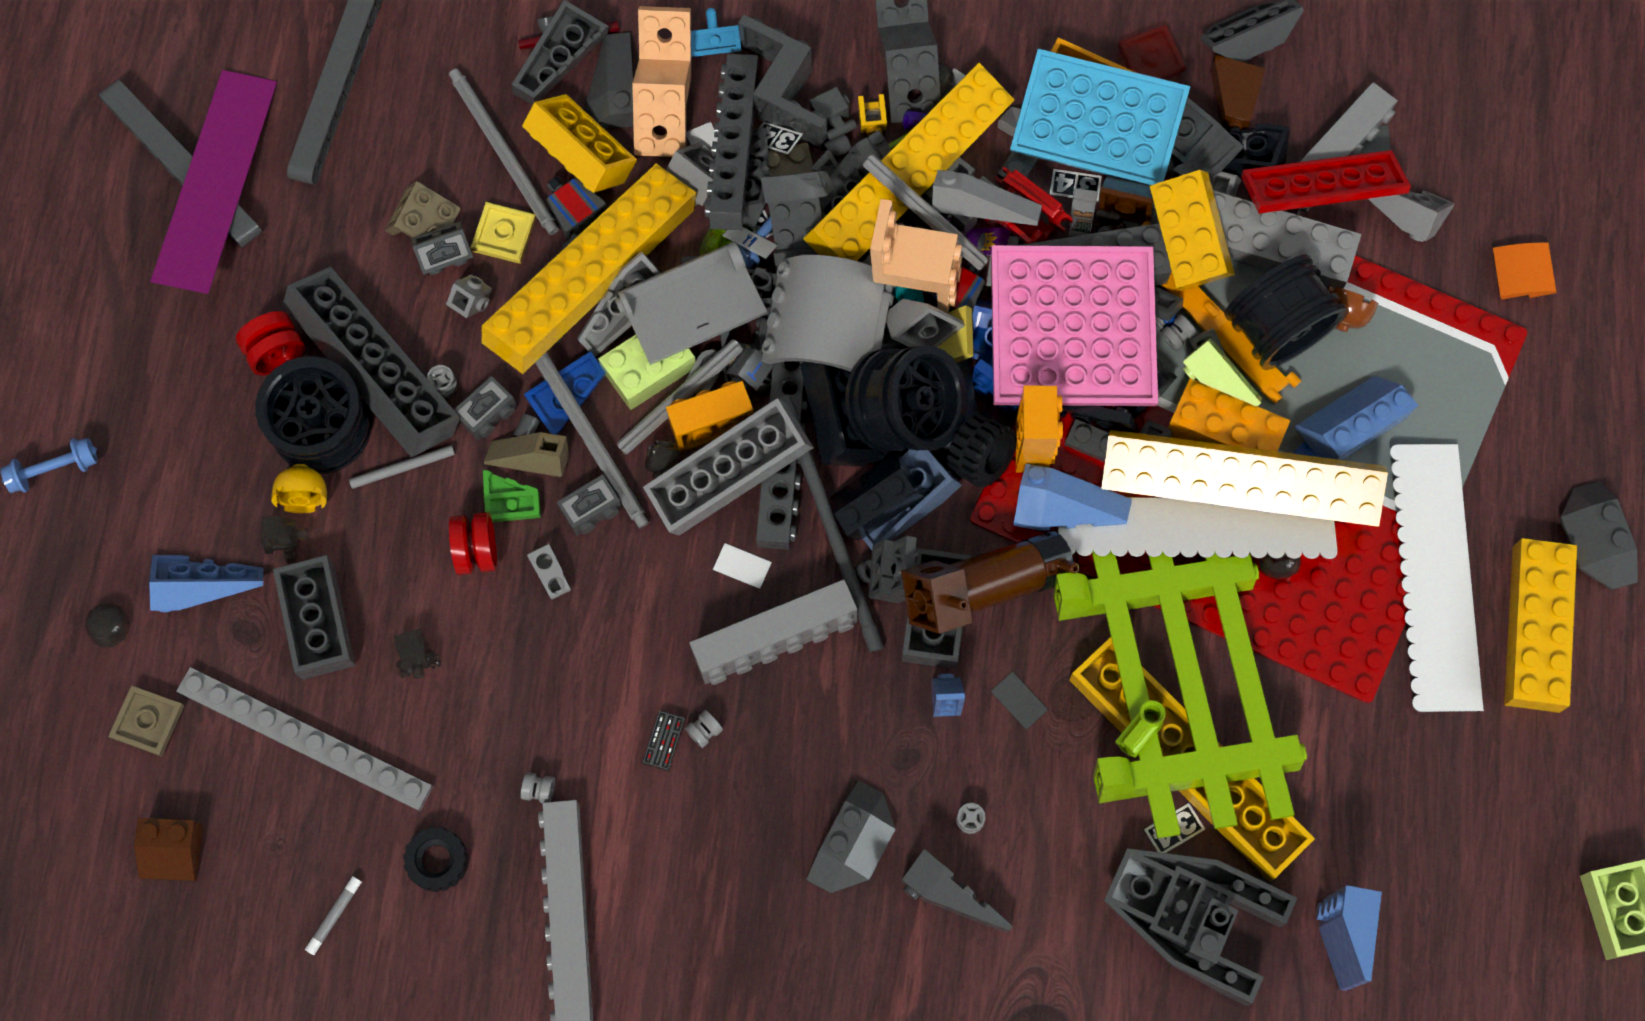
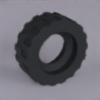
[403,827,469,892]

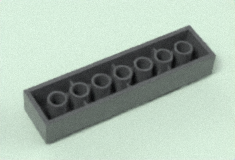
[283,267,460,458]

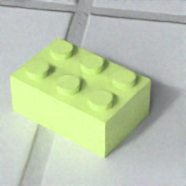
[598,335,695,410]
[1580,859,1645,960]

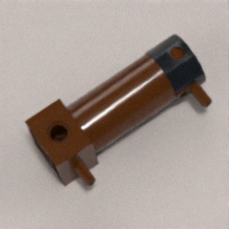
[901,531,1079,634]

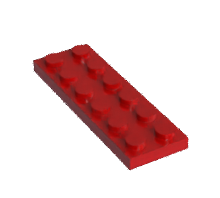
[1241,150,1411,214]

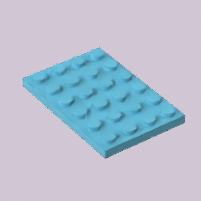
[1010,49,1190,185]

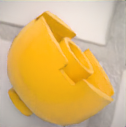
[271,464,327,513]

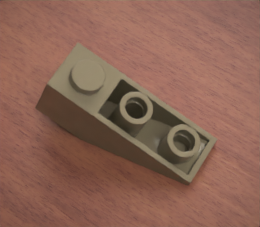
[484,432,569,477]

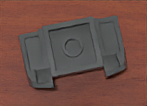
[1172,98,1244,178]
[761,171,835,272]

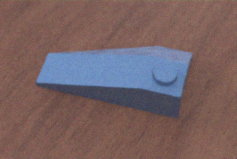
[1014,464,1132,531]
[149,555,264,612]

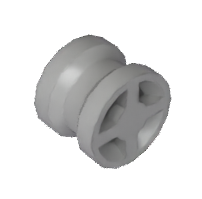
[956,803,985,834]

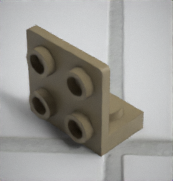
[384,181,460,238]

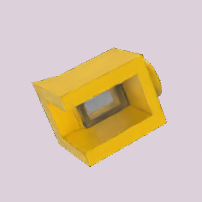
[858,94,887,136]

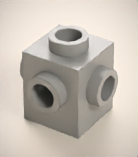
[446,275,492,318]

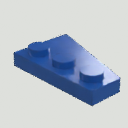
[524,351,606,435]

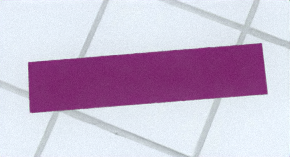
[150,70,277,294]

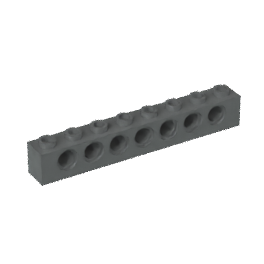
[705,54,758,230]
[756,361,808,550]

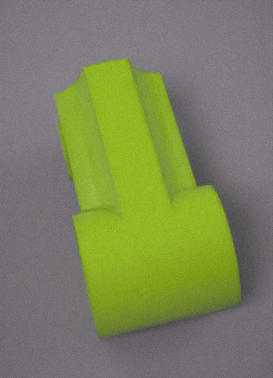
[1115,700,1165,758]

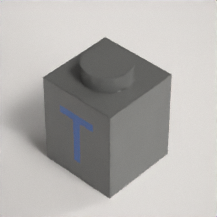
[726,348,774,391]

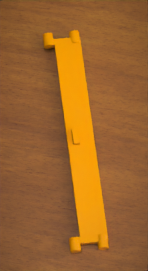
[1141,221,1302,404]

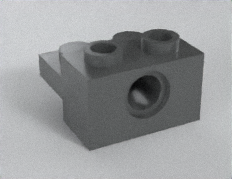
[869,536,918,603]

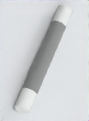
[305,876,362,955]

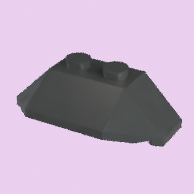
[1200,0,1304,62]
[1559,482,1638,590]
[806,780,896,894]

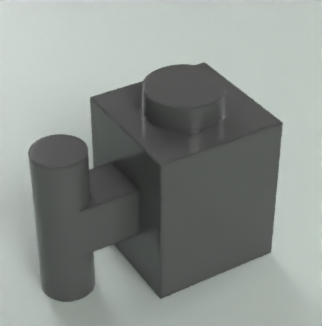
[809,87,857,140]

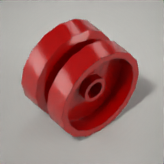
[235,311,306,376]
[449,511,497,575]

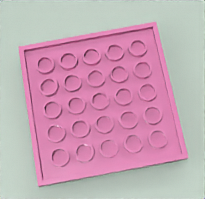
[991,245,1158,406]

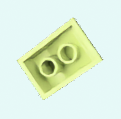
[1183,337,1262,407]

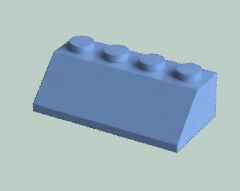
[1294,376,1419,460]

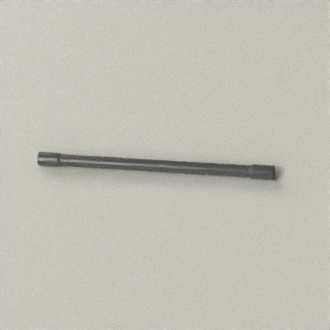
[779,395,885,653]

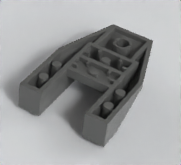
[1104,848,1297,1006]

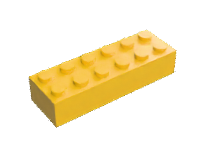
[1504,538,1577,713]

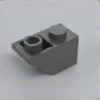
[1184,898,1239,967]

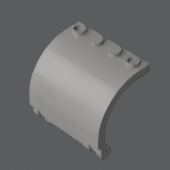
[761,255,896,372]

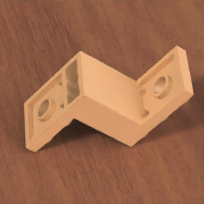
[632,6,692,157]
[870,199,962,314]

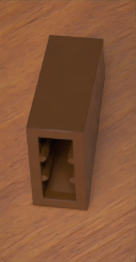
[1211,55,1266,131]

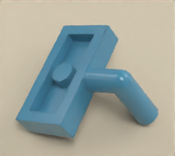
[691,8,741,57]

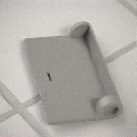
[615,241,768,365]

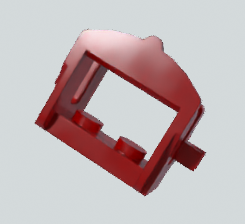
[984,167,1073,244]

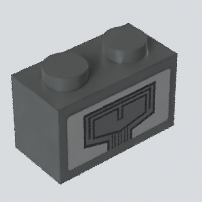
[411,221,473,275]
[454,376,517,441]
[557,474,622,536]

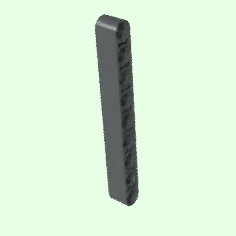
[287,0,383,185]
[97,78,262,249]

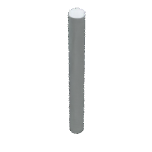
[349,445,455,489]

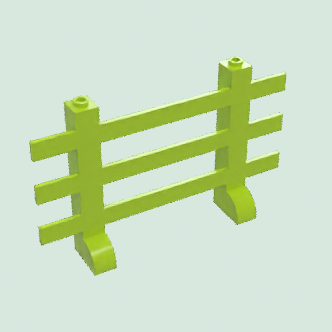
[1053,550,1307,839]

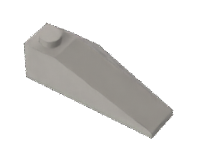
[932,170,1042,226]
[1369,190,1455,242]
[577,251,661,357]

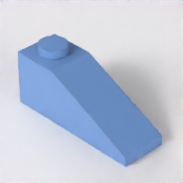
[931,674,965,717]

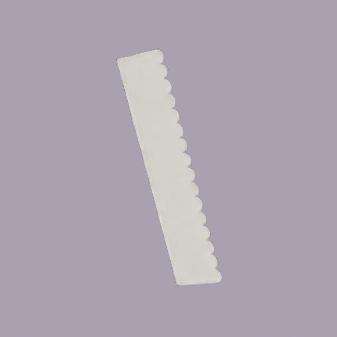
[1390,444,1484,712]
[1058,497,1337,559]

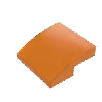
[1493,243,1557,300]

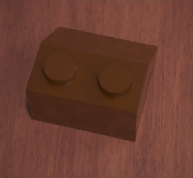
[1098,176,1155,224]
[134,818,203,881]

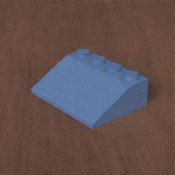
[1316,885,1382,991]

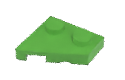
[483,470,541,522]

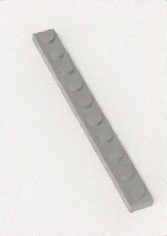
[176,667,433,812]

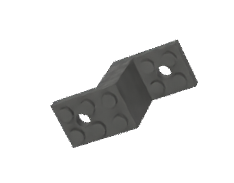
[875,0,941,123]
[739,14,827,151]

